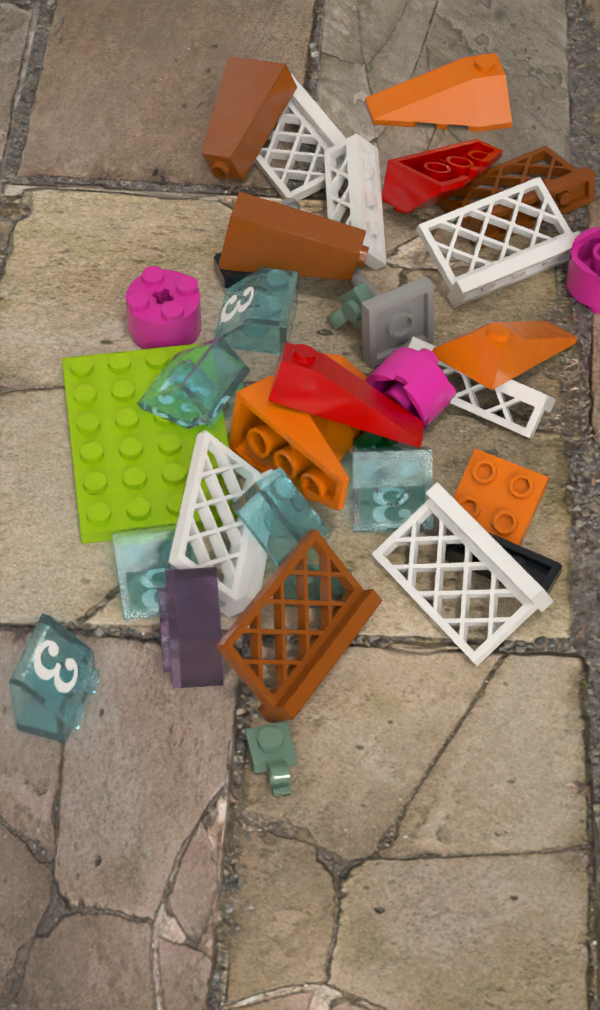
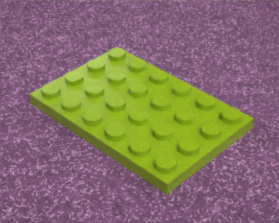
[62,342,239,544]

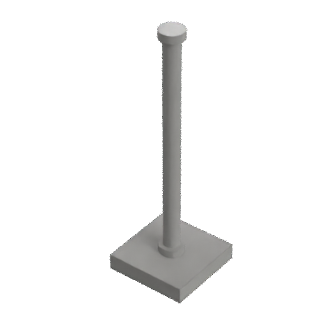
[281,198,434,368]

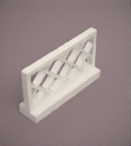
[254,74,347,202]
[416,177,580,308]
[168,430,282,618]
[372,482,554,666]

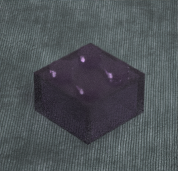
[158,567,224,689]

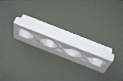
[324,133,387,271]
[408,337,556,439]

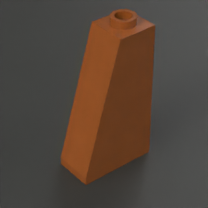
[202,56,297,181]
[218,191,369,281]

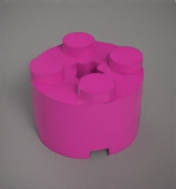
[565,227,600,314]
[125,266,202,349]
[365,347,456,429]

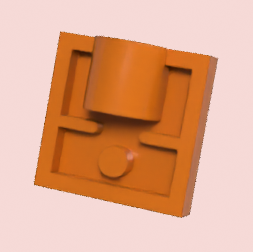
[453,448,550,546]

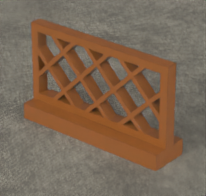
[435,146,595,249]
[215,529,382,722]

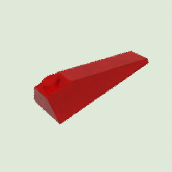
[382,139,503,214]
[268,342,424,448]

